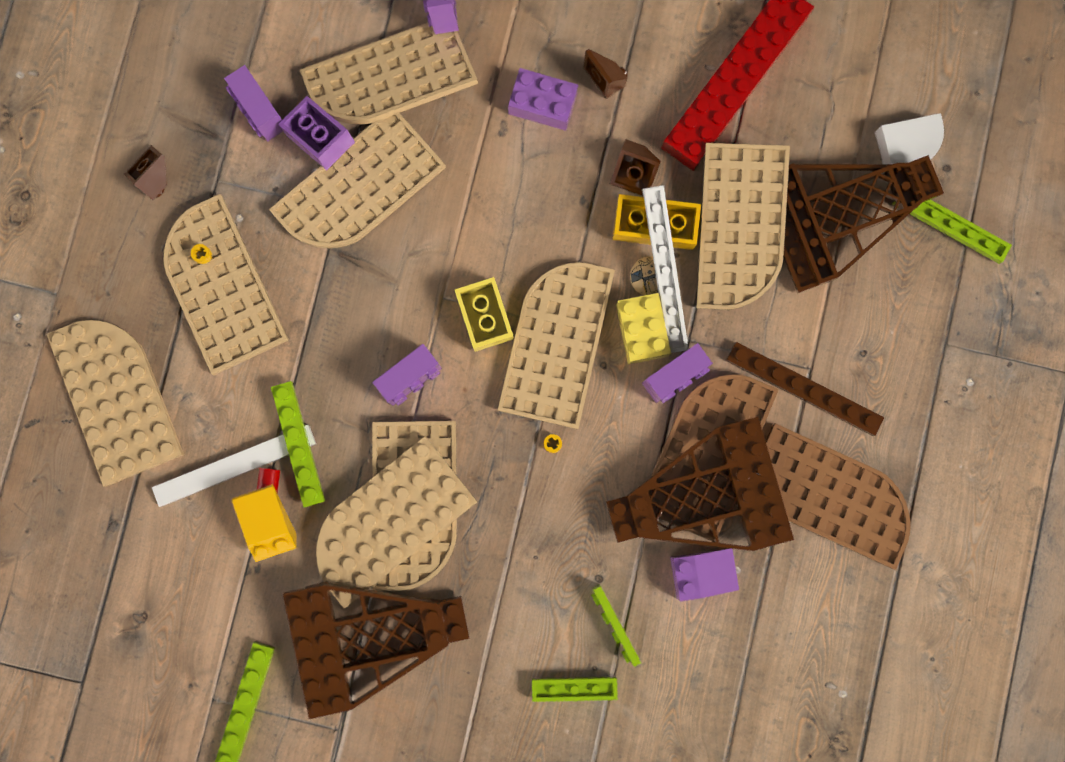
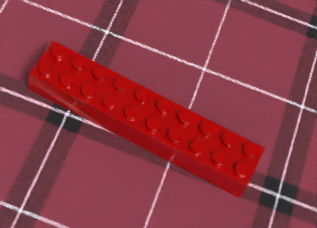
[661,0,814,172]

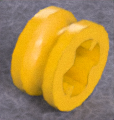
[191,244,212,264]
[544,434,562,453]

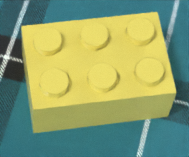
[455,277,514,352]
[616,293,671,364]

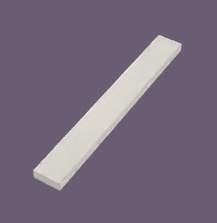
[642,185,689,353]
[152,425,316,507]

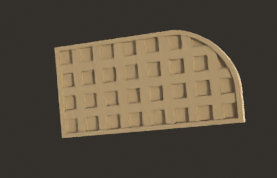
[300,23,478,124]
[269,113,446,248]
[696,143,790,310]
[164,194,289,375]
[498,262,615,430]
[47,320,184,487]
[372,421,457,591]
[316,436,478,609]

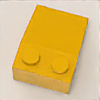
[232,484,297,562]

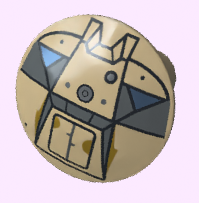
[630,257,658,296]

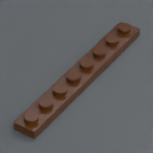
[726,342,884,436]

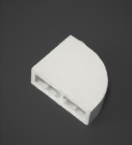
[875,113,944,164]

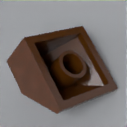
[583,49,628,99]
[610,139,661,196]
[124,145,167,200]

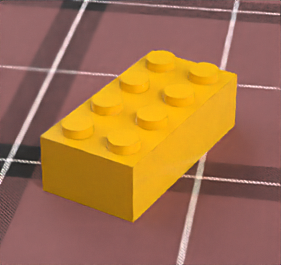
[612,194,701,250]

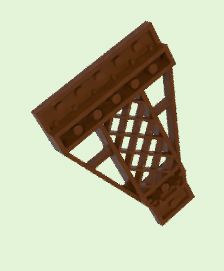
[783,155,944,294]
[606,417,794,551]
[283,582,470,719]

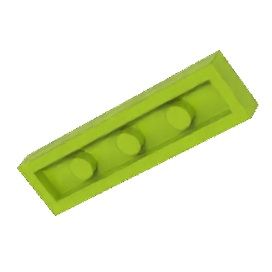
[591,584,641,667]
[532,677,618,702]

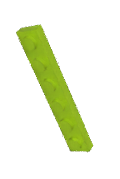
[892,200,1012,264]
[271,381,325,508]
[215,642,275,762]

